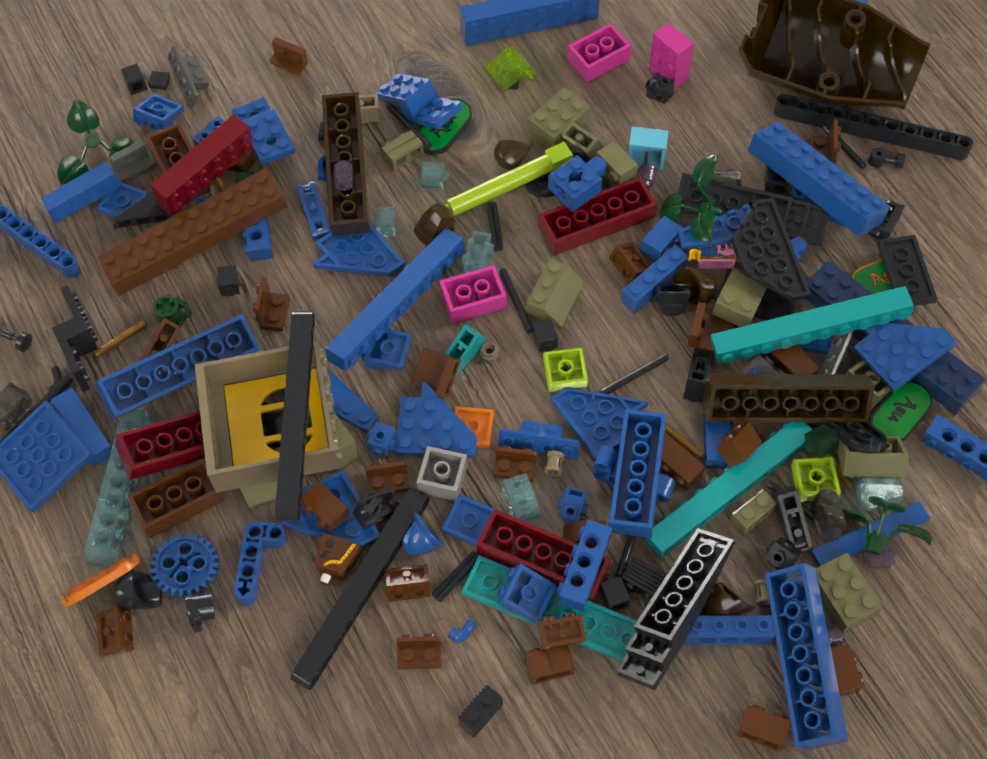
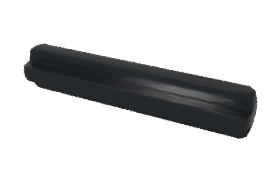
[487,201,503,251]
[432,551,479,602]

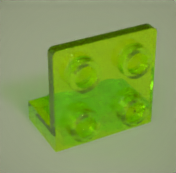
[485,44,537,91]

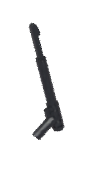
[0,366,73,443]

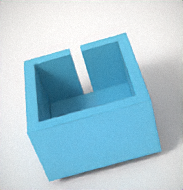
[628,127,668,171]

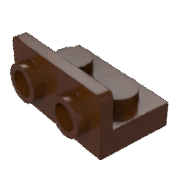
[269,37,308,75]
[609,242,651,285]
[493,446,537,482]
[365,460,410,496]
[385,564,431,602]
[96,606,134,656]
[538,612,587,649]
[397,634,441,670]

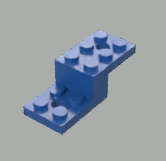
[374,73,463,129]
[231,97,296,165]

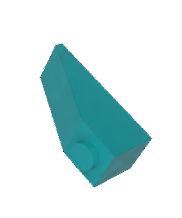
[445,325,487,375]

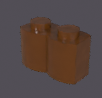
[525,645,575,684]

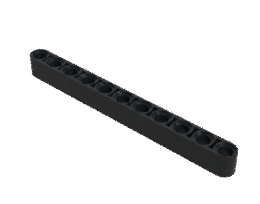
[774,94,973,160]
[275,311,315,521]
[290,487,430,690]

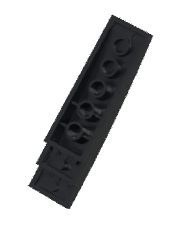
[678,173,829,246]
[616,528,735,690]

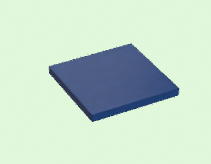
[0,400,94,513]

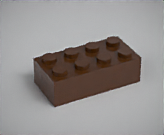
[145,123,211,197]
[127,458,225,538]

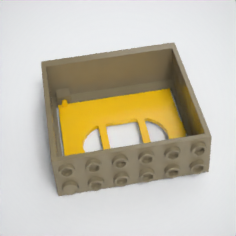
[195,341,343,493]

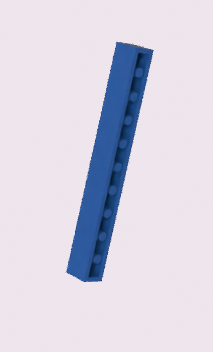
[325,228,465,372]

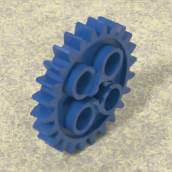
[150,532,220,600]

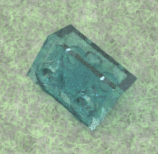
[461,230,495,273]
[500,473,540,522]
[855,477,904,511]

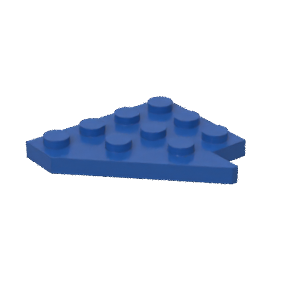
[313,222,405,276]
[854,323,957,393]
[395,382,478,458]
[550,388,648,460]
[281,470,380,548]

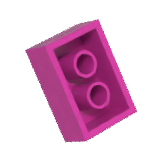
[567,23,631,82]
[649,23,694,89]
[439,265,507,324]

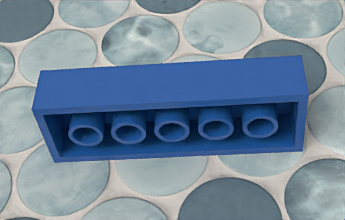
[609,409,666,538]

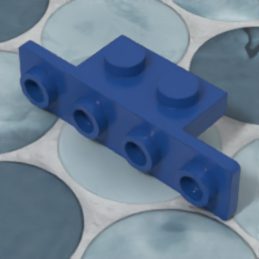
[498,421,580,459]

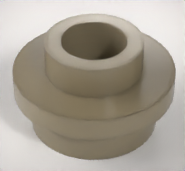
[480,342,499,361]

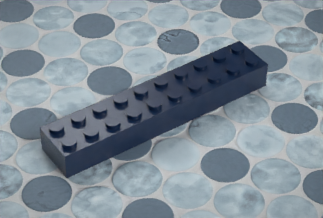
[805,260,986,416]

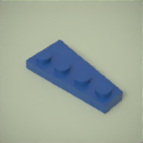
[678,204,750,250]
[317,370,379,433]

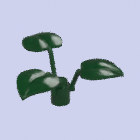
[57,99,135,184]
[660,155,722,242]
[834,495,932,556]

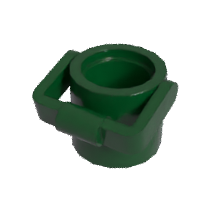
[153,295,192,327]

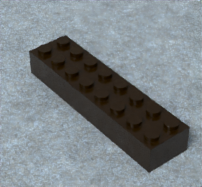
[322,92,370,236]
[703,374,875,422]

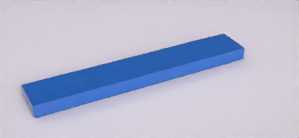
[810,501,931,567]

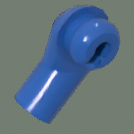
[448,619,477,643]

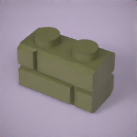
[561,121,604,159]
[381,130,424,171]
[729,489,777,537]

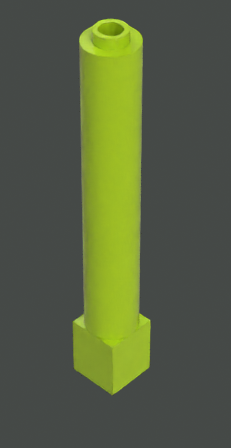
[444,142,573,217]

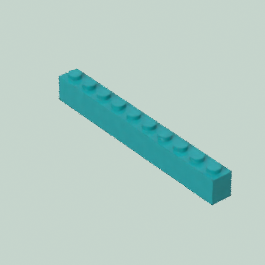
[711,286,914,364]
[644,422,816,560]

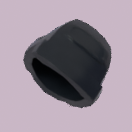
[653,283,691,316]
[115,571,162,609]

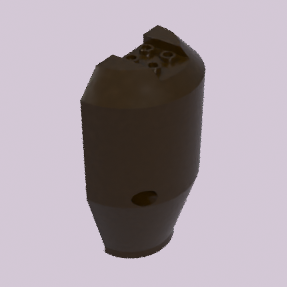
[738,0,931,110]

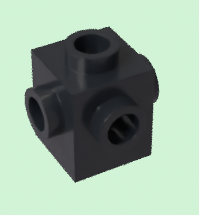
[645,73,674,104]
[765,537,803,570]

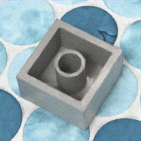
[416,446,468,501]

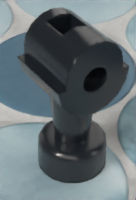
[868,147,905,169]

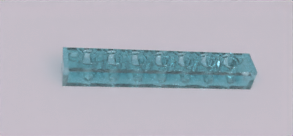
[82,409,152,567]

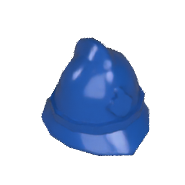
[402,512,445,556]

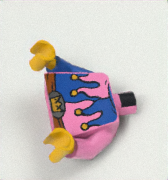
[688,243,738,270]

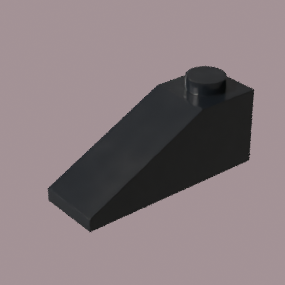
[113,192,170,229]
[683,348,713,403]
[771,487,813,554]

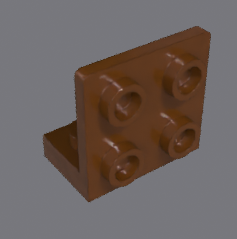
[809,119,841,163]
[253,277,290,331]
[688,302,734,353]
[412,348,461,397]

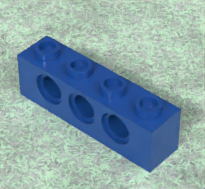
[242,218,273,262]
[921,414,987,481]
[556,520,612,612]
[684,616,775,645]

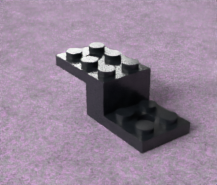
[52,285,98,392]

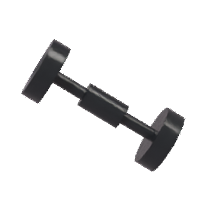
[0,328,32,352]

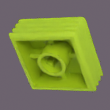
[543,348,588,392]
[791,456,841,502]

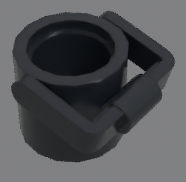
[185,591,215,633]

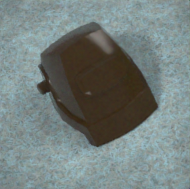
[494,140,534,171]
[413,203,456,246]
[674,267,717,305]
[705,582,756,616]

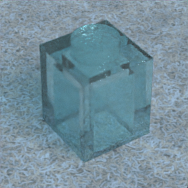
[421,162,449,189]
[376,207,397,237]

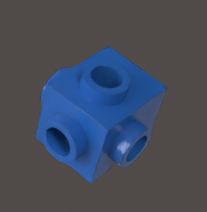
[366,422,397,457]
[557,487,589,522]

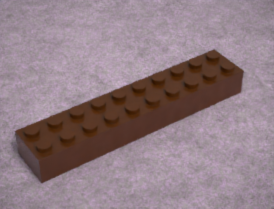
[97,168,288,296]

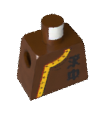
[315,533,362,587]

